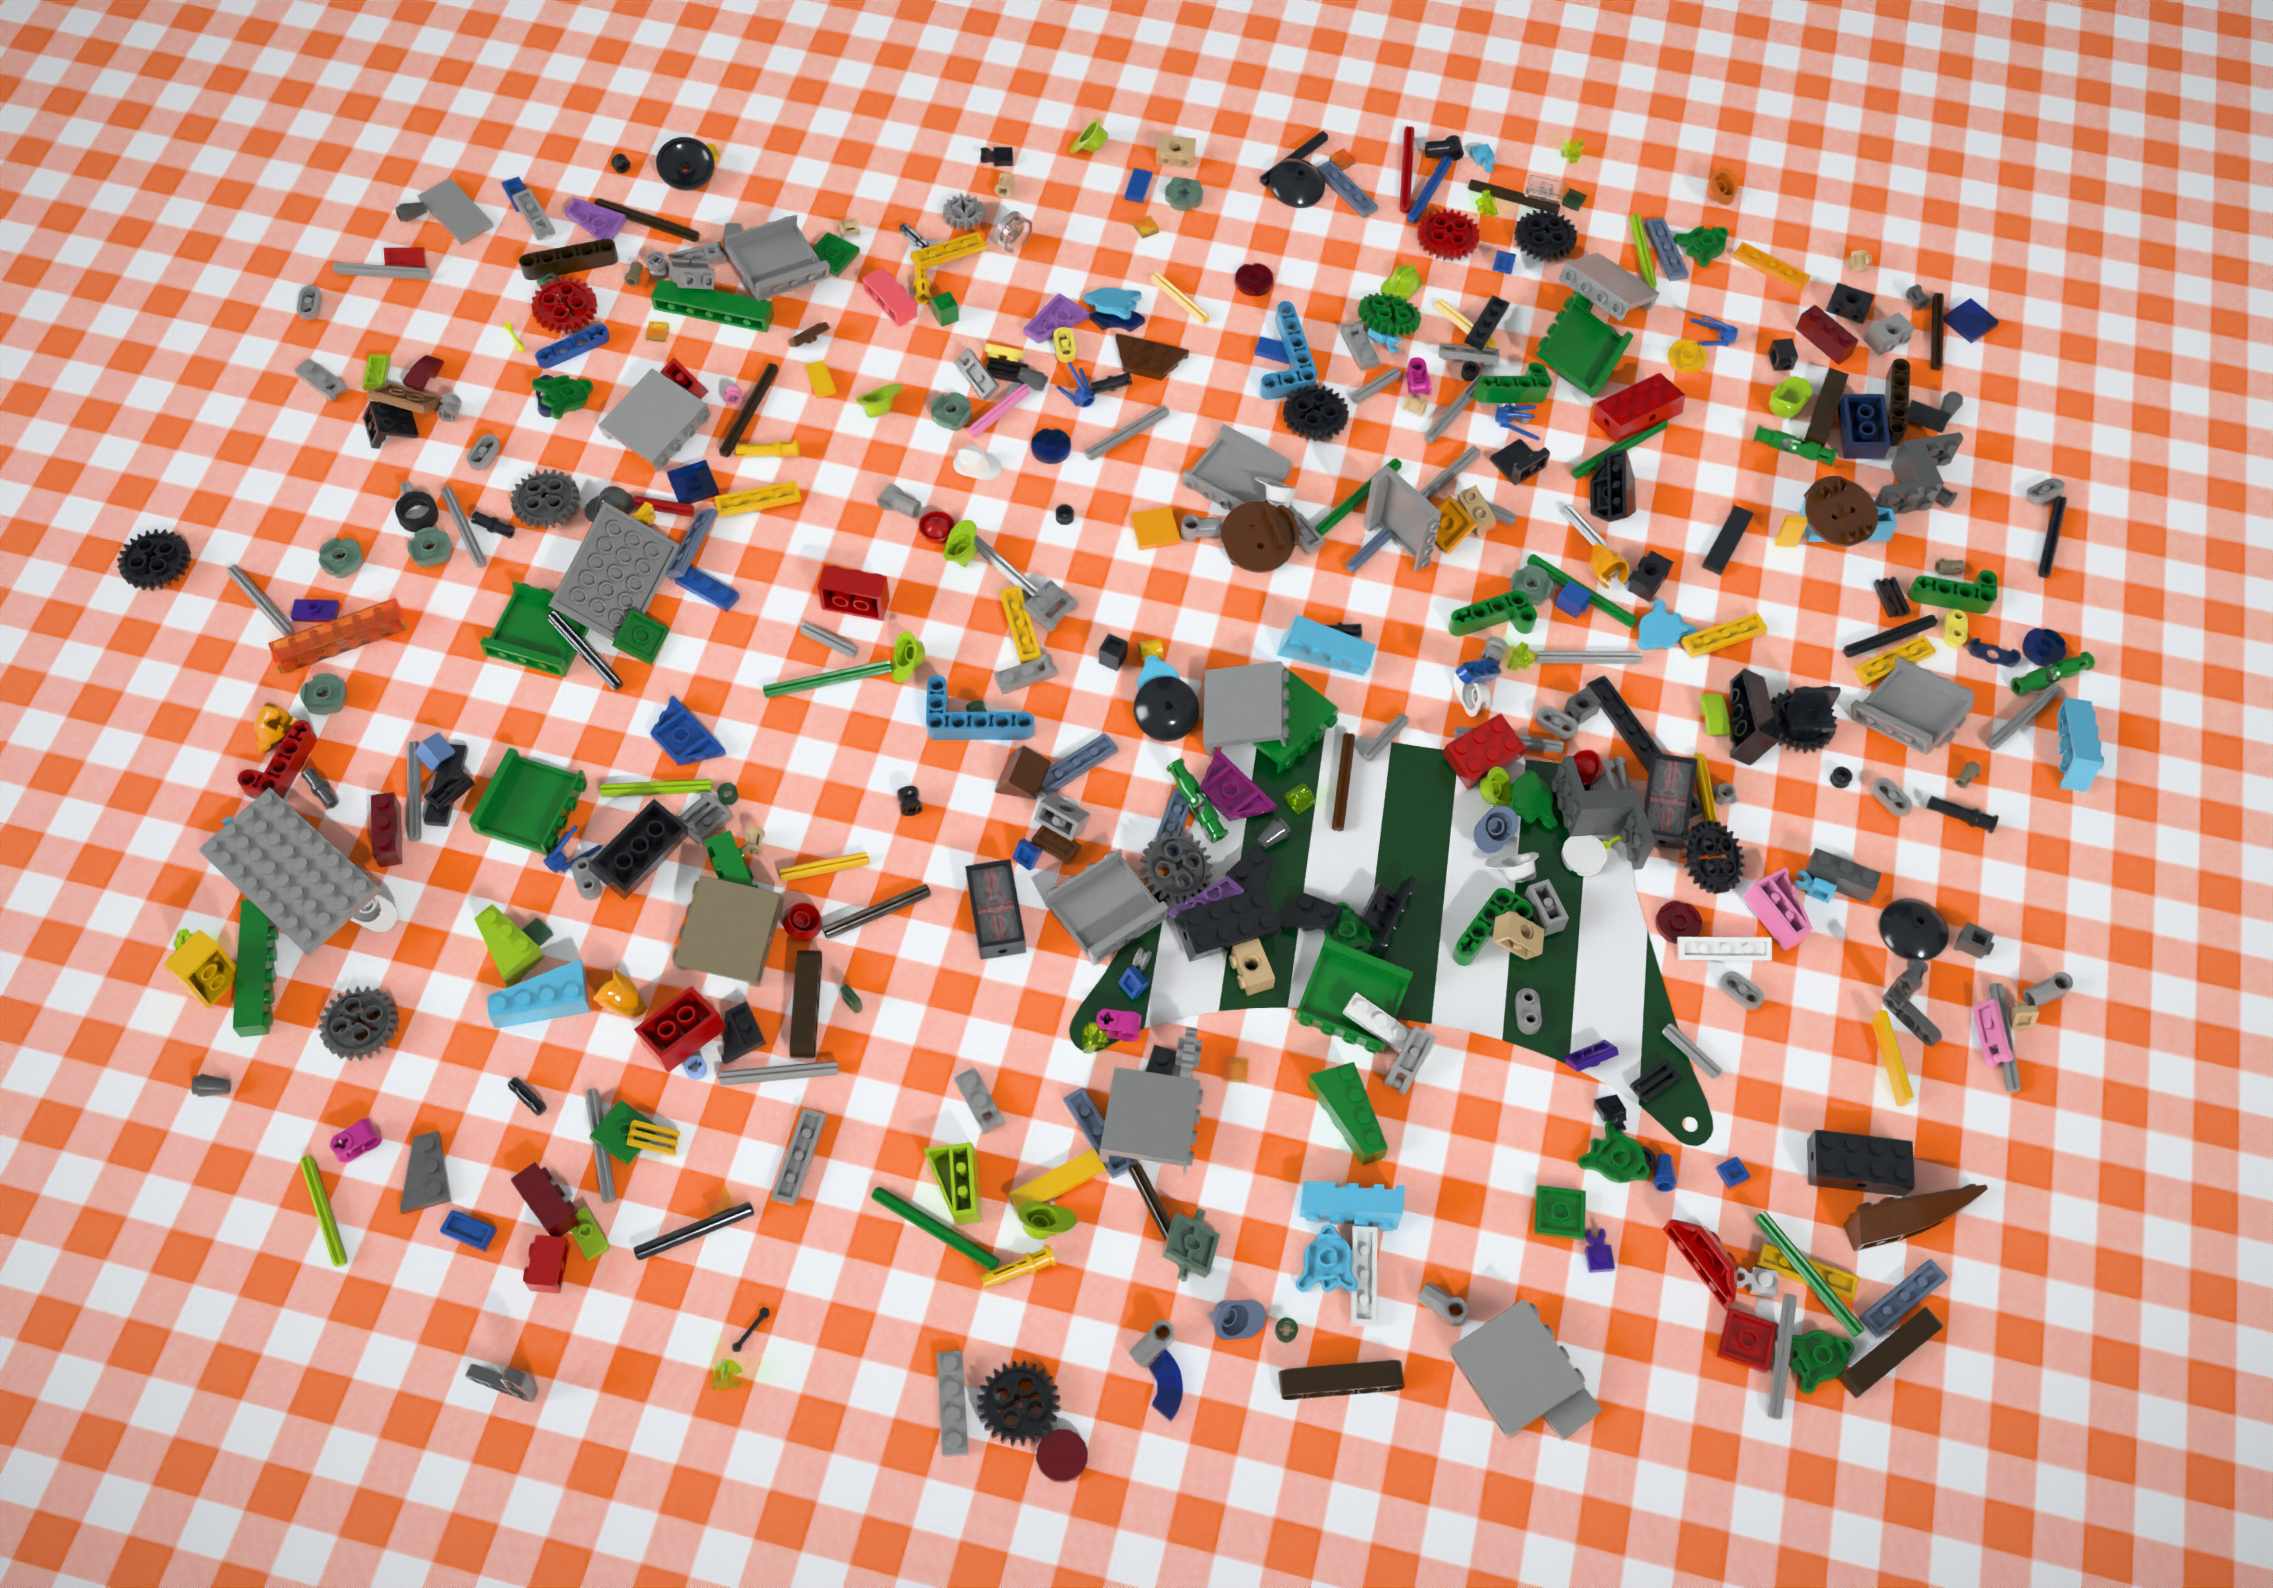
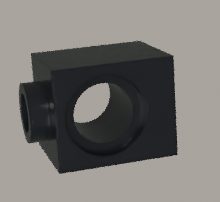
[1768,339,1798,371]
[1098,633,1128,672]

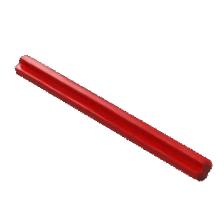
[1399,126,1415,213]

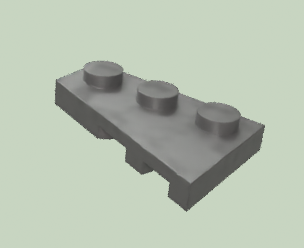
[399,1131,452,1215]

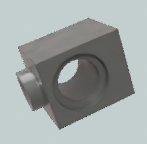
[1564,686,1602,725]

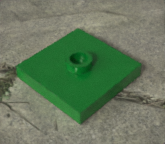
[813,232,860,277]
[611,608,670,666]
[589,1100,657,1166]
[1534,1185,1586,1240]

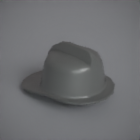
[585,486,634,522]

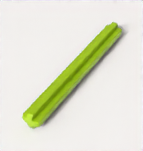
[1630,214,1657,289]
[600,779,713,797]
[300,1155,348,1267]

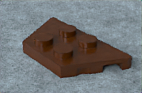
[1115,333,1190,381]

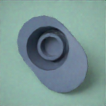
[1473,805,1519,854]
[1208,1299,1266,1340]

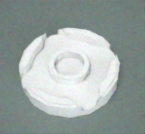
[1561,835,1607,876]

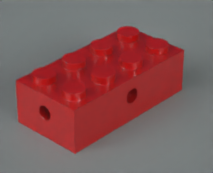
[1593,372,1685,443]

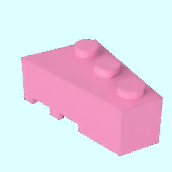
[1743,867,1813,951]

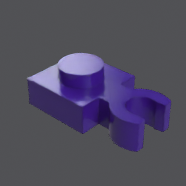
[1584,1228,1615,1273]

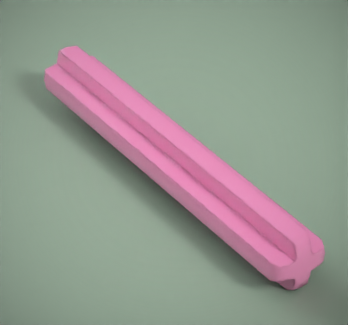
[968,384,1030,437]

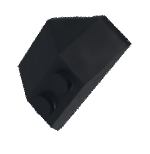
[1590,448,1636,522]

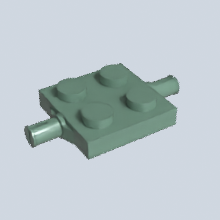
[1162,1208,1220,1282]

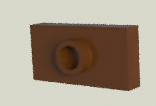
[788,322,830,347]
[1031,825,1081,865]

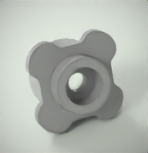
[1712,783,1737,805]

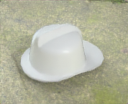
[953,445,1002,481]
[1255,476,1300,508]
[1453,673,1493,717]
[1485,852,1539,883]
[350,894,398,932]

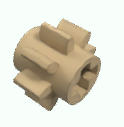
[1846,249,1872,271]

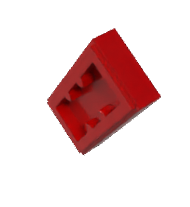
[383,247,426,268]

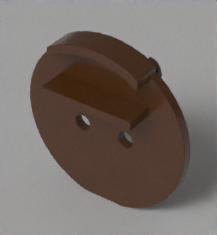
[1803,476,1878,547]
[1220,501,1299,573]

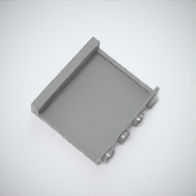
[725,214,830,301]
[1558,252,1660,321]
[598,368,711,473]
[1182,424,1293,511]
[1363,465,1442,573]
[1851,657,1974,755]
[1203,661,1290,755]
[1045,848,1169,966]
[1099,1067,1204,1175]
[1448,1299,1585,1440]

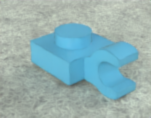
[1470,143,1496,173]
[1367,327,1402,353]
[1793,870,1837,903]

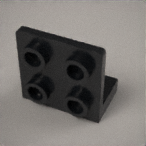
[363,401,419,449]
[1490,439,1550,486]
[1785,686,1841,733]

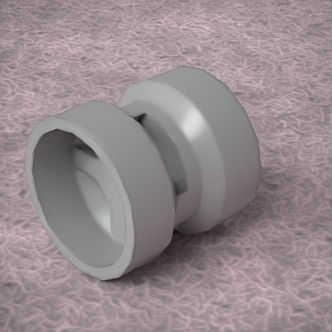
[646,251,669,279]
[437,393,462,423]
[1480,636,1508,666]

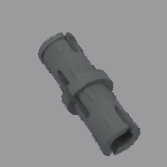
[302,767,339,809]

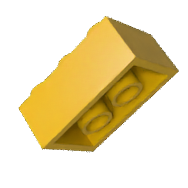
[163,929,237,1010]

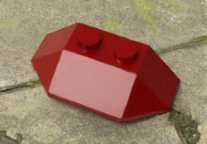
[1663,1219,1739,1311]

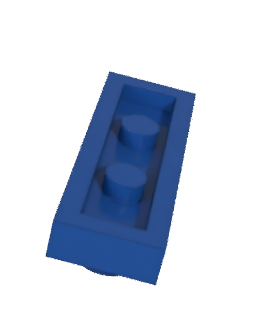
[675,566,740,612]

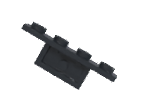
[1359,876,1416,954]

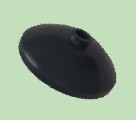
[656,137,715,191]
[1269,158,1325,208]
[1133,676,1199,742]
[1879,898,1949,961]

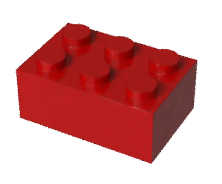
[817,565,890,621]
[1443,713,1526,790]
[634,985,726,1073]

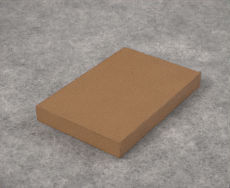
[367,382,442,414]

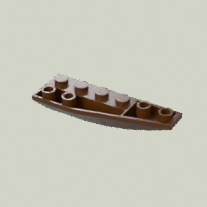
[1843,1183,1988,1252]

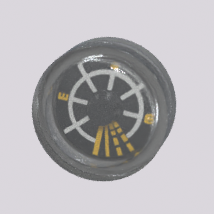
[994,211,1032,253]

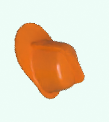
[1707,167,1738,206]

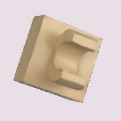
[2009,1000,2039,1030]

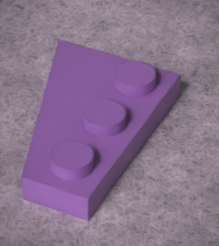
[565,198,627,240]
[1023,293,1090,344]
[1167,876,1245,919]

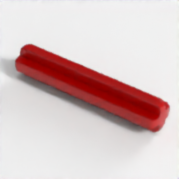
[633,496,694,517]

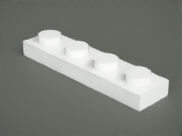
[1677,937,1772,961]
[1342,992,1434,1066]
[1350,1226,1378,1327]

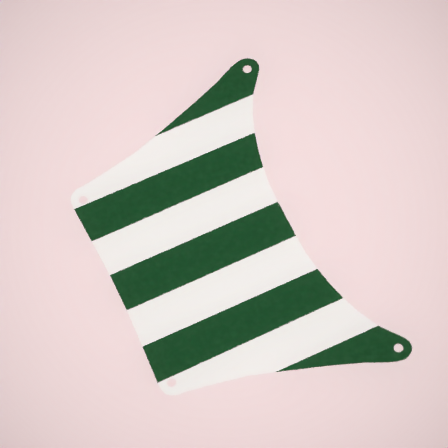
[1069,730,1713,1146]

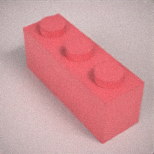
[863,267,918,327]

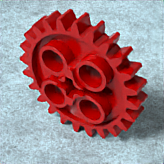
[1417,208,1480,261]
[531,276,598,334]

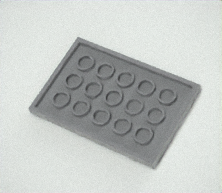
[548,502,680,642]

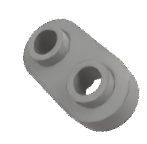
[296,285,322,321]
[467,434,500,471]
[2026,478,2065,505]
[1536,706,1578,740]
[1871,777,1912,817]
[572,857,602,901]
[1719,971,1764,1010]
[1515,988,1542,1035]

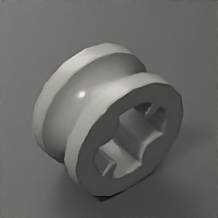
[399,480,414,496]
[1132,947,1152,971]

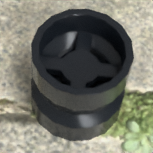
[897,786,923,816]

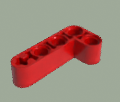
[237,720,317,799]

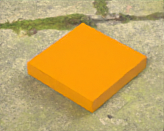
[1435,495,1478,554]
[1130,506,1180,550]

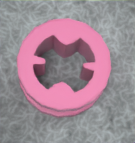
[724,385,742,405]

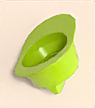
[1069,117,1109,153]
[1380,264,1422,300]
[856,383,903,418]
[943,520,977,567]
[891,631,925,683]
[1480,766,1512,807]
[1018,1201,1077,1240]

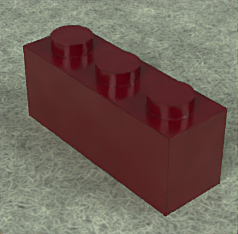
[1795,304,1859,365]
[371,792,403,867]
[510,1162,580,1237]

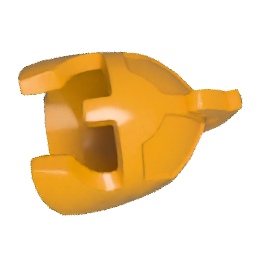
[1590,543,1629,589]
[254,702,298,753]
[593,967,648,1017]

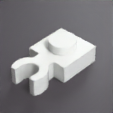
[1737,1267,1778,1298]

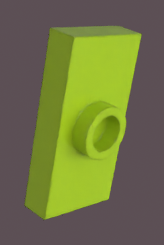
[363,354,391,391]
[570,1206,611,1262]

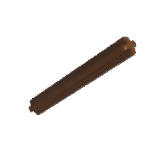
[1332,733,1355,831]

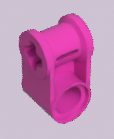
[1406,357,1431,395]
[1095,1009,1142,1042]
[330,1118,383,1163]

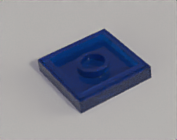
[1944,298,2000,344]
[666,460,720,504]

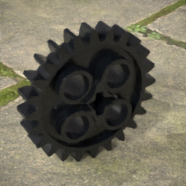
[1514,209,1577,262]
[1283,384,1349,442]
[117,529,191,591]
[1771,688,1837,754]
[1681,820,1745,894]
[977,1361,1060,1447]

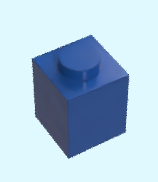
[1555,581,1592,619]

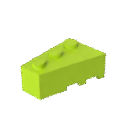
[474,904,544,988]
[923,1142,982,1225]

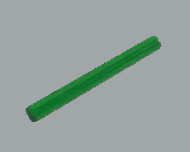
[1571,420,1668,479]
[1315,458,1402,536]
[1526,554,1637,628]
[763,660,892,698]
[871,1187,1000,1271]
[1755,1211,1865,1337]

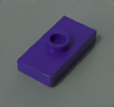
[291,599,340,622]
[1564,1040,1619,1072]

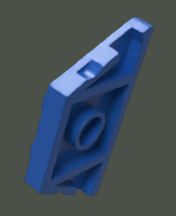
[650,695,726,766]

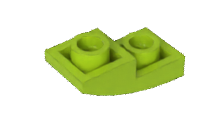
[1700,693,1731,736]

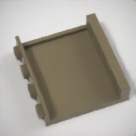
[672,875,784,987]

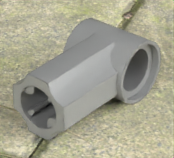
[877,483,921,518]
[1180,514,1223,542]
[2023,971,2073,1007]
[1417,1282,1468,1327]
[1128,1319,1174,1369]

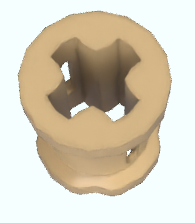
[994,172,1016,198]
[838,217,860,238]
[1403,393,1428,417]
[742,827,765,856]

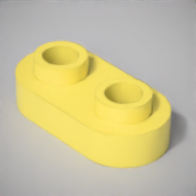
[1054,327,1076,363]
[984,343,1024,362]
[1943,609,1968,649]

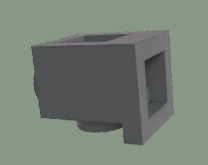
[1953,922,1994,959]

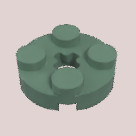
[1165,177,1203,212]
[931,392,972,431]
[407,527,452,568]
[318,537,364,579]
[1510,565,1553,606]
[300,673,348,715]

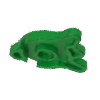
[1673,226,1729,268]
[532,375,593,420]
[1507,770,1557,829]
[1324,902,1381,957]
[1578,1121,1650,1183]
[1789,1330,1855,1395]

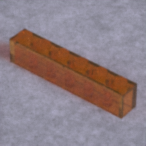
[268,597,409,675]

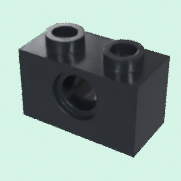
[1826,282,1875,324]
[1627,550,1674,602]

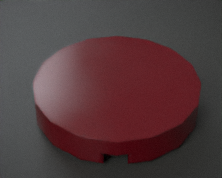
[1235,263,1274,296]
[1655,900,1702,944]
[1036,1429,1088,1483]

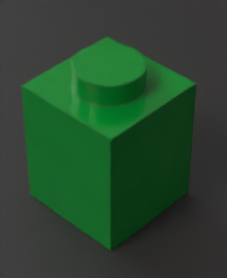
[932,291,959,327]

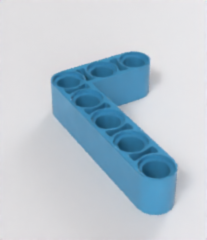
[1259,301,1317,400]
[926,675,1035,740]

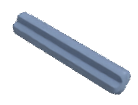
[1345,528,1392,573]

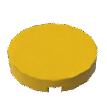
[1667,339,1708,374]

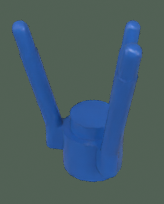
[1691,315,1738,347]
[1057,362,1095,408]
[1495,405,1540,440]
[543,825,602,873]

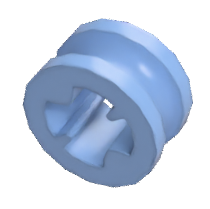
[684,1055,707,1080]

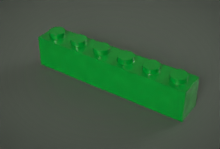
[651,279,774,333]
[232,899,279,1038]

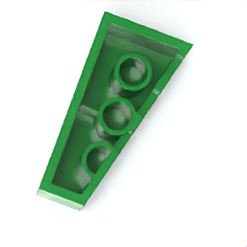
[704,830,759,888]
[1306,1061,1388,1165]

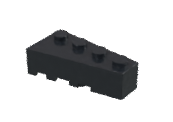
[1730,668,1780,766]

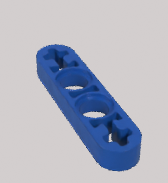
[535,324,610,369]
[1455,659,1501,685]

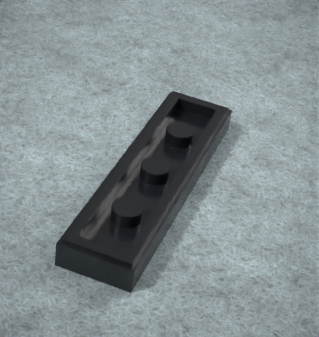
[1464,295,1510,351]
[1702,505,1754,576]
[424,744,468,827]

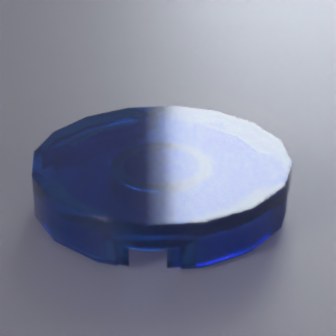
[1031,428,1071,465]
[2022,628,2067,667]

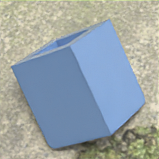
[414,732,455,772]

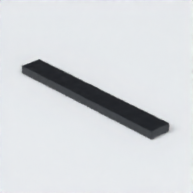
[1586,675,1703,818]

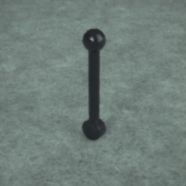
[732,1307,770,1352]

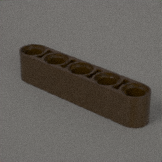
[519,239,618,280]
[1885,358,1910,446]
[1804,368,1849,447]
[789,950,822,1058]
[1838,1306,1944,1399]
[1278,1360,1405,1400]

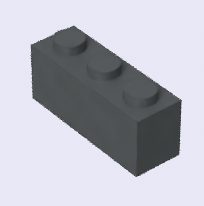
[1804,848,1881,904]

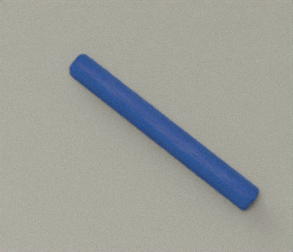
[1407,155,1452,223]

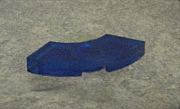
[1090,311,1145,333]
[1149,1349,1183,1423]

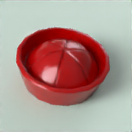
[918,511,955,544]
[1573,749,1603,786]
[782,902,823,941]

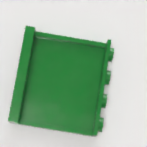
[1535,292,1634,398]
[480,582,590,677]
[1251,666,1339,773]
[469,748,587,856]
[1294,938,1413,1054]

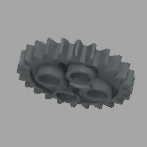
[510,469,581,530]
[1139,830,1213,905]
[318,986,400,1061]

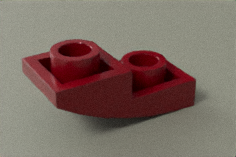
[402,355,444,391]

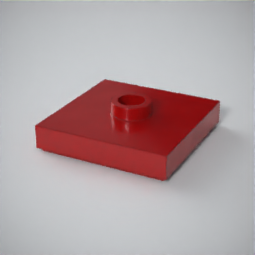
[1716,1307,1778,1373]

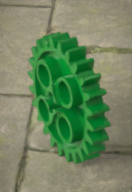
[1357,292,1422,337]

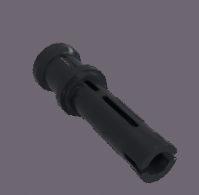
[1926,795,1999,834]

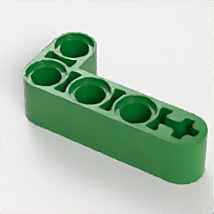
[1473,362,1552,403]
[1908,570,1998,614]
[1448,590,1537,637]
[1453,888,1533,966]

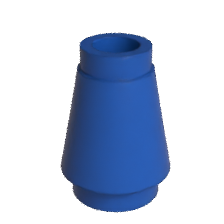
[1652,1153,1677,1192]

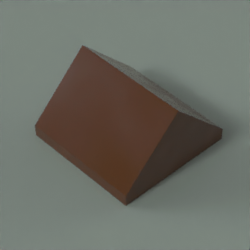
[994,745,1051,800]

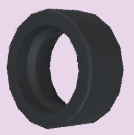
[395,491,439,532]

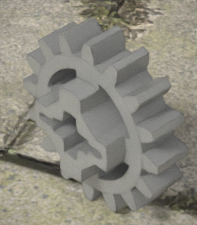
[943,194,984,231]
[1175,1026,1203,1078]

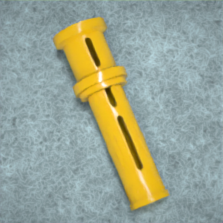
[913,264,932,304]
[736,439,800,458]
[980,1244,1056,1290]

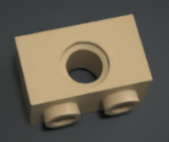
[1156,135,1196,168]
[1458,484,1496,536]
[1492,911,1545,960]
[1229,938,1275,996]

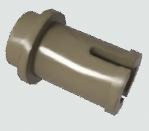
[624,261,643,287]
[1934,558,1964,575]
[1954,761,1981,789]

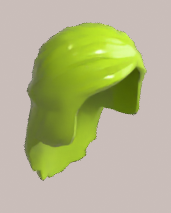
[1769,376,1813,419]

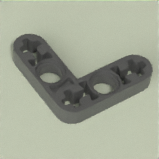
[1882,970,1942,1047]
[465,1364,539,1403]

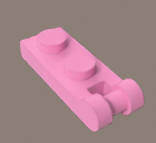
[1972,999,2014,1068]

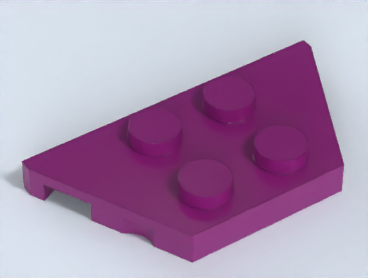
[1200,749,1277,821]

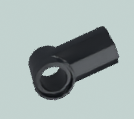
[1425,135,1464,161]

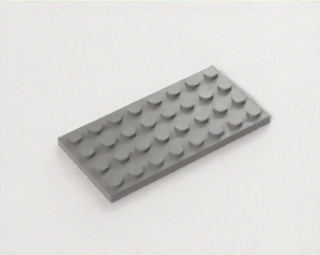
[198,787,382,956]

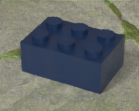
[1838,394,1891,459]

